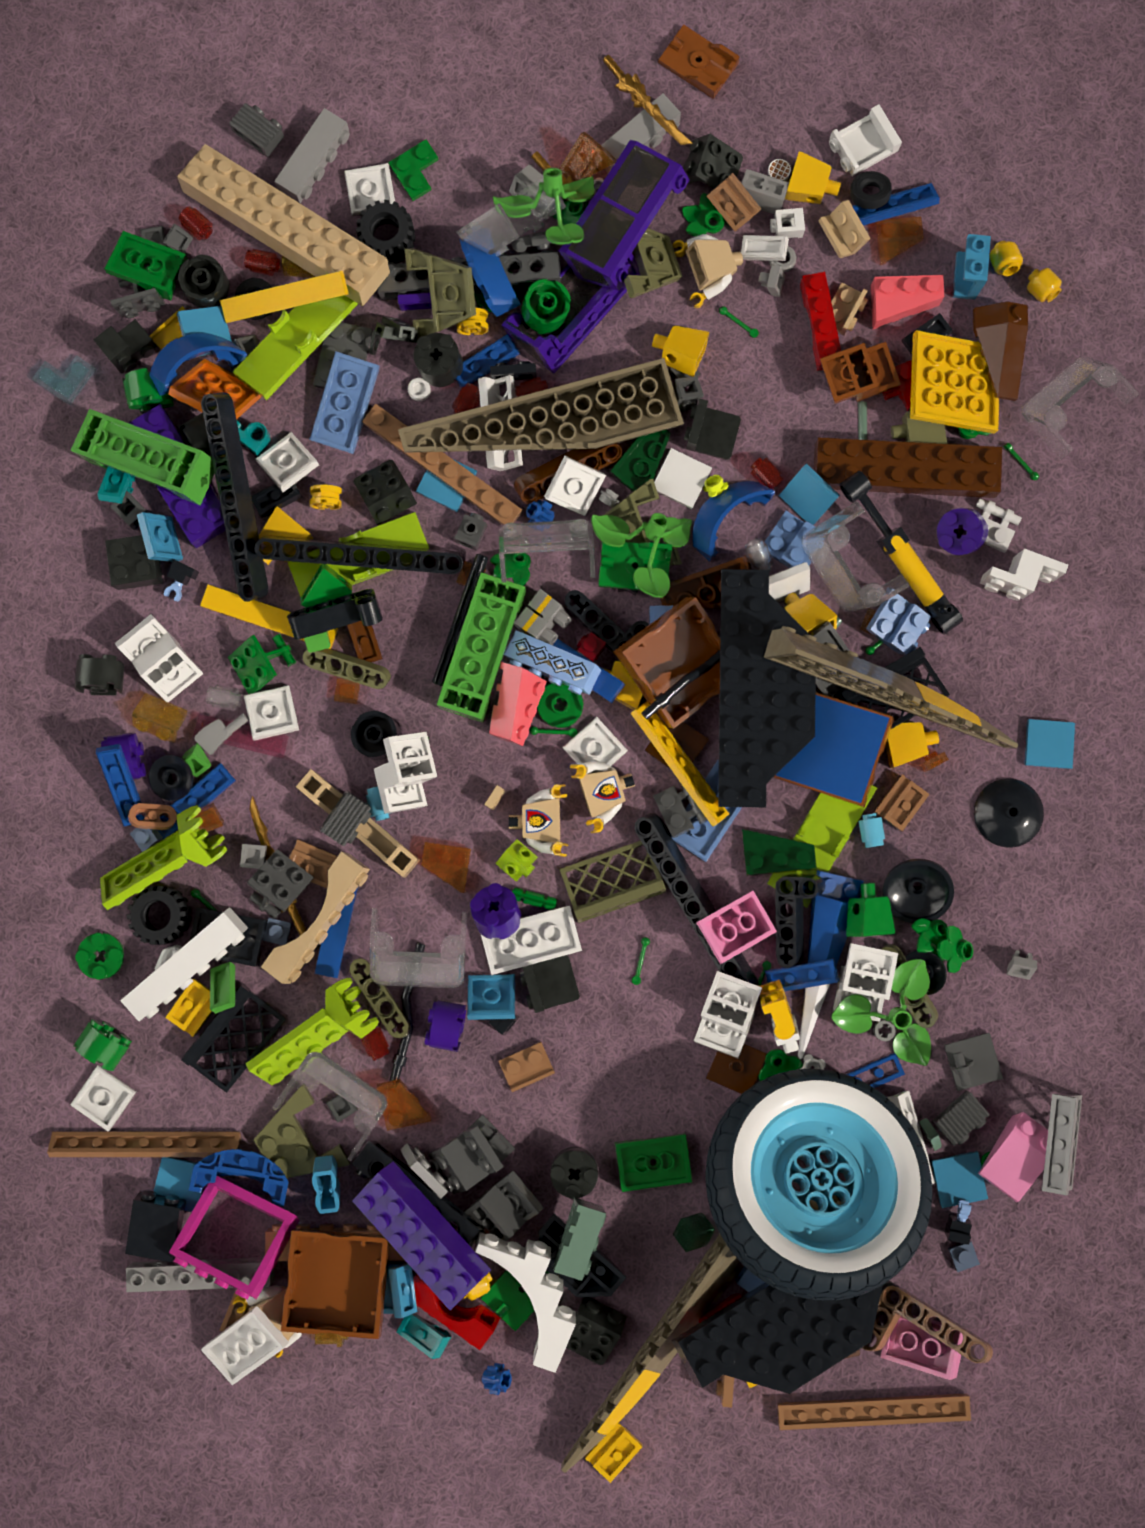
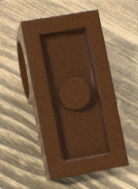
[347,621,383,663]

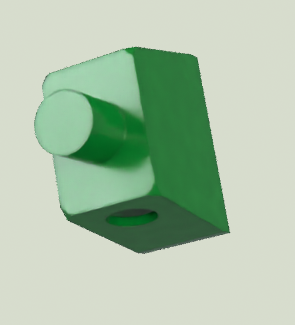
[300,564,353,607]
[846,883,895,937]

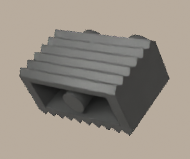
[229,103,284,158]
[320,790,372,846]
[932,1090,990,1145]

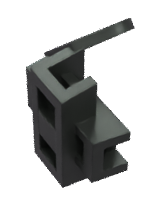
[369,316,418,356]

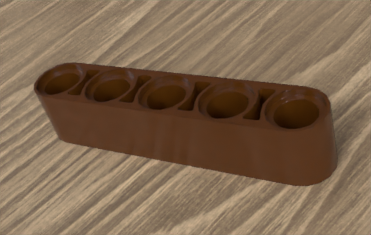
[514,443,622,504]

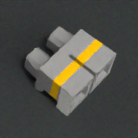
[514,589,571,645]

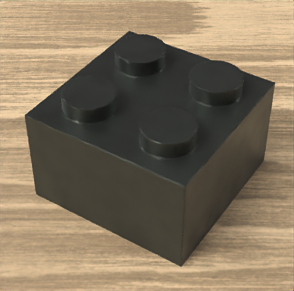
[105,535,163,590]

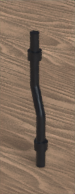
[641,649,720,720]
[389,943,425,1084]

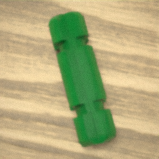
[512,887,557,910]

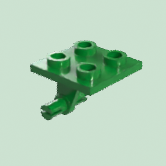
[228,634,296,694]

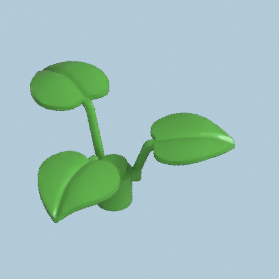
[493,168,595,245]
[591,513,692,598]
[831,959,931,1066]

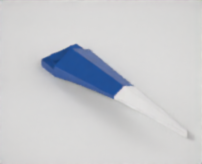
[798,870,864,1060]

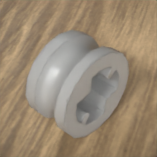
[873,1020,896,1041]

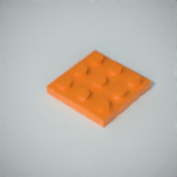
[168,359,261,420]

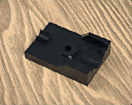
[190,907,268,967]

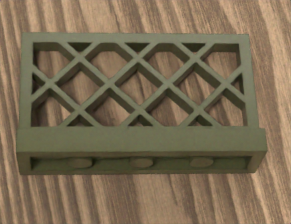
[560,841,666,923]

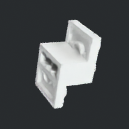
[980,549,1068,601]
[115,614,203,703]
[374,732,437,814]
[832,943,898,1022]
[694,971,762,1059]

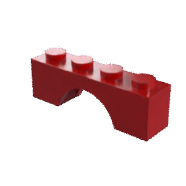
[800,272,841,371]
[413,1273,501,1350]

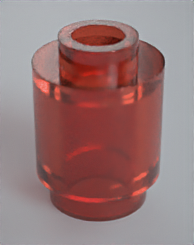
[178,206,213,240]
[244,249,280,276]
[515,377,549,397]
[452,383,480,414]
[750,457,784,490]
[359,1026,390,1061]

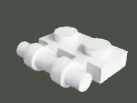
[963,498,1022,553]

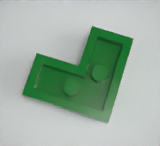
[388,139,439,201]

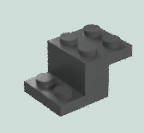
[428,1126,504,1194]
[464,1171,544,1244]

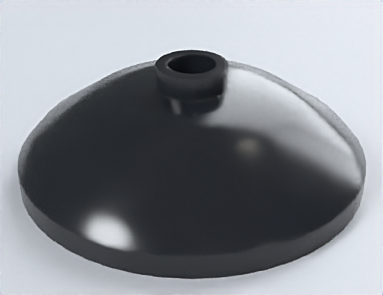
[974,778,1044,848]
[882,859,954,923]

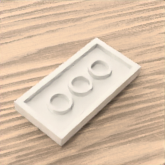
[481,905,582,975]
[201,1306,289,1385]

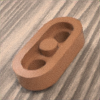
[128,803,177,830]

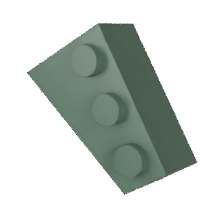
[553,1197,606,1281]

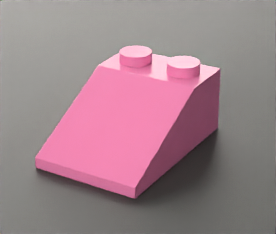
[697,891,777,964]
[978,1112,1048,1202]
[880,1315,963,1380]

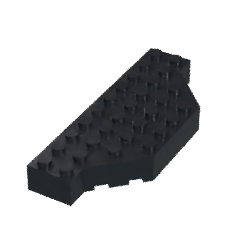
[718,569,816,808]
[671,1283,883,1394]

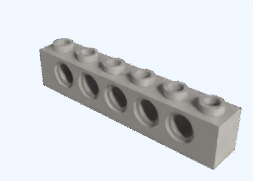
[126,1257,275,1292]

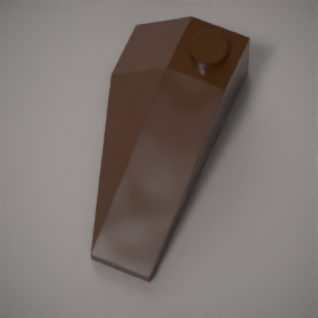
[973,301,1028,401]
[660,555,752,609]

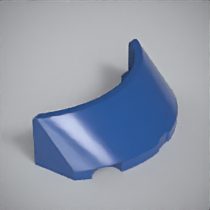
[459,229,520,317]
[149,333,247,396]
[692,481,775,562]
[188,1149,289,1206]

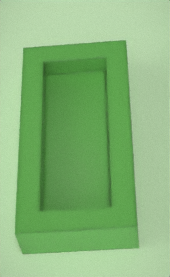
[210,962,235,1014]

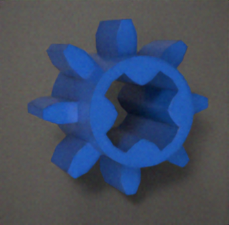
[526,500,554,529]
[482,1363,512,1395]

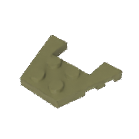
[604,214,682,298]
[405,248,476,340]
[601,479,682,566]
[254,1083,350,1178]

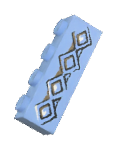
[504,630,601,695]

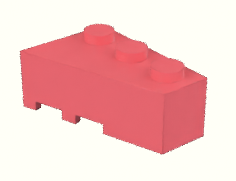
[871,275,944,330]
[489,662,547,746]

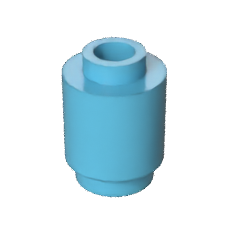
[366,787,391,821]
[858,813,885,848]

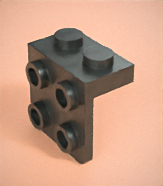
[683,134,743,189]
[684,399,741,460]
[353,460,417,525]
[520,955,580,1013]
[566,1297,627,1365]

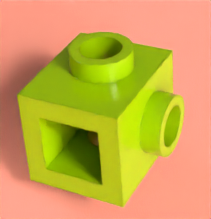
[495,839,538,882]

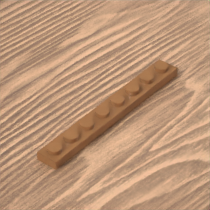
[362,404,523,529]
[47,1132,241,1157]
[777,1393,971,1430]

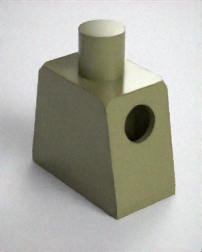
[891,411,947,444]

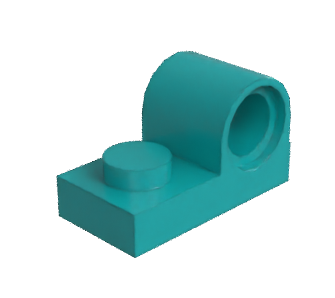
[237,421,271,457]
[97,467,135,504]
[396,1313,452,1359]

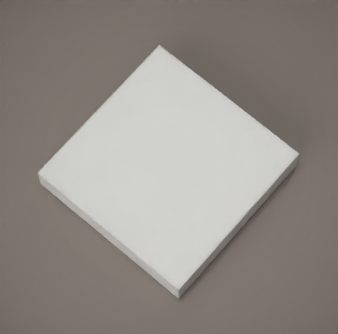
[344,163,395,216]
[255,432,319,492]
[654,448,712,509]
[544,456,606,516]
[769,562,810,603]
[243,685,299,741]
[563,717,628,766]
[70,1065,137,1132]

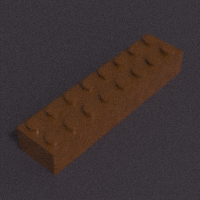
[814,437,1002,498]

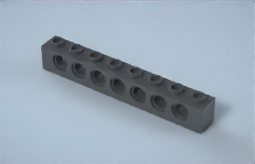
[378,250,561,300]

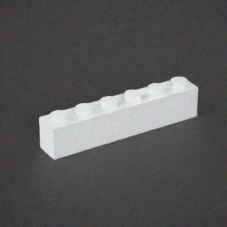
[120,907,248,1021]

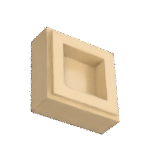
[484,785,505,810]

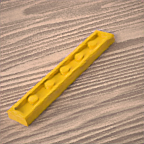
[220,271,349,323]
[200,585,338,649]
[631,701,729,827]

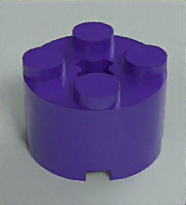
[937,508,988,555]
[101,733,146,779]
[470,883,521,939]
[425,1000,466,1052]

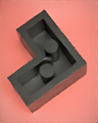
[93,319,157,374]

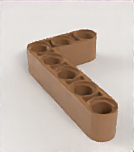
[862,1286,993,1363]

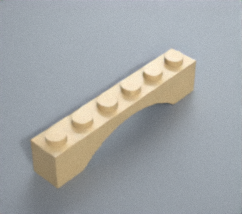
[296,769,420,878]
[261,851,370,984]

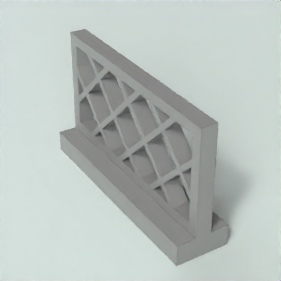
[1042,1094,1082,1196]

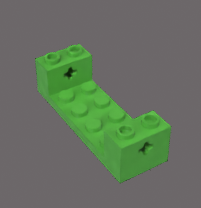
[70,409,215,505]
[437,572,526,723]

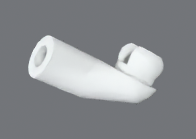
[154,945,182,970]

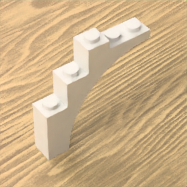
[475,1232,576,1373]

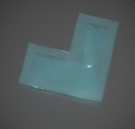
[32,355,97,406]

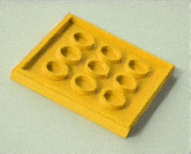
[910,330,999,434]

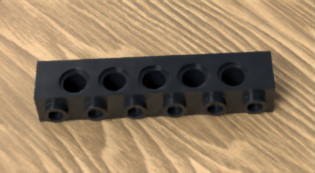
[352,1141,485,1247]

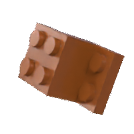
[820,342,901,404]

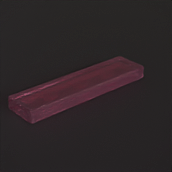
[193,714,289,759]

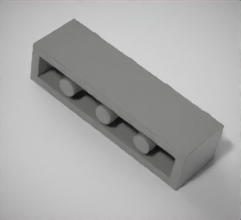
[595,93,681,173]
[274,108,350,203]

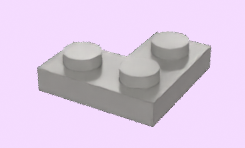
[400,1143,448,1198]

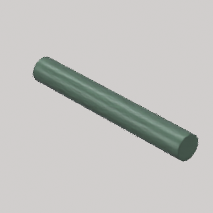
[858,401,867,440]

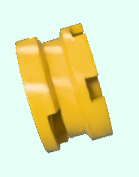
[457,308,489,335]
[309,485,342,510]

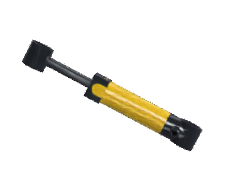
[839,470,963,635]

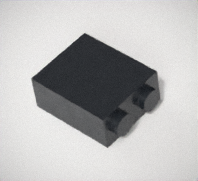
[125,1190,186,1263]

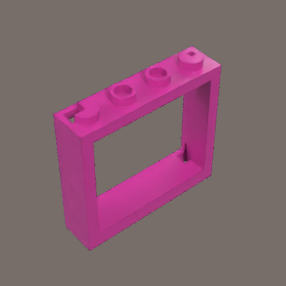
[169,1176,300,1300]

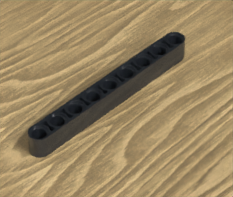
[201,392,269,602]
[255,536,463,574]
[635,813,759,986]

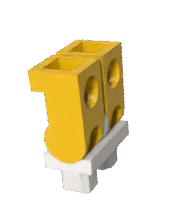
[759,979,800,1053]

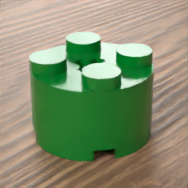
[521,279,571,334]
[122,368,174,414]
[73,1019,132,1071]

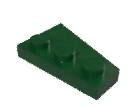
[609,430,671,492]
[742,829,817,876]

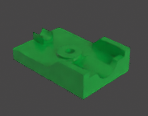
[104,231,188,301]
[598,542,672,591]
[614,1133,692,1192]
[481,1270,549,1331]

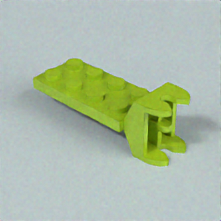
[100,806,227,910]
[246,978,379,1085]

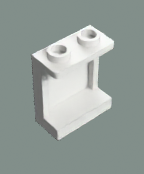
[829,105,902,176]

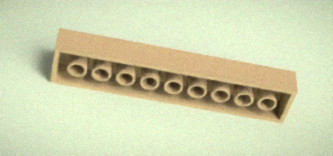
[177,144,390,307]

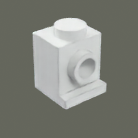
[770,208,805,238]

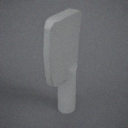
[194,713,249,755]

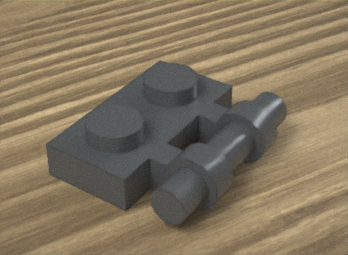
[512,231,551,252]
[653,784,708,838]

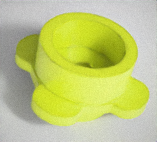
[703,475,729,497]

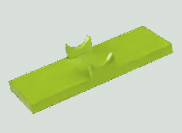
[233,295,358,400]
[287,512,431,597]
[767,785,877,908]

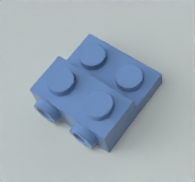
[760,510,826,568]
[866,590,931,655]

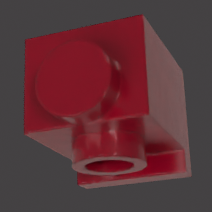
[576,632,606,663]

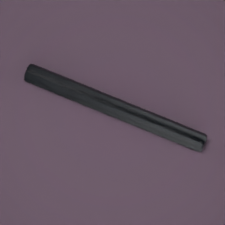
[432,554,488,686]

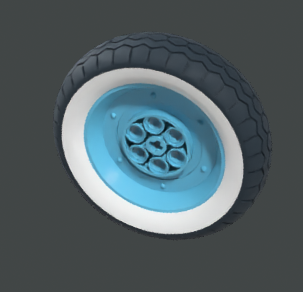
[705,1069,932,1301]

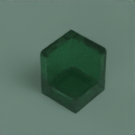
[673,1213,715,1252]

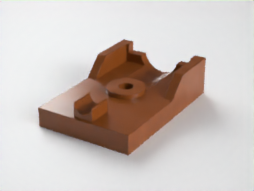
[658,24,740,99]

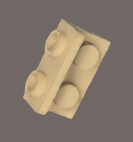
[818,200,871,258]
[832,283,868,336]

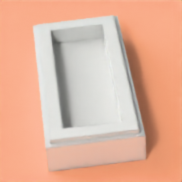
[741,235,789,261]

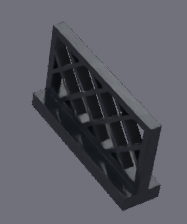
[840,647,950,729]
[181,983,286,1093]

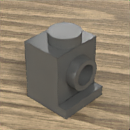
[673,376,704,412]
[110,491,149,530]
[454,513,487,551]

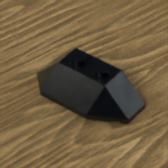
[538,1213,627,1297]

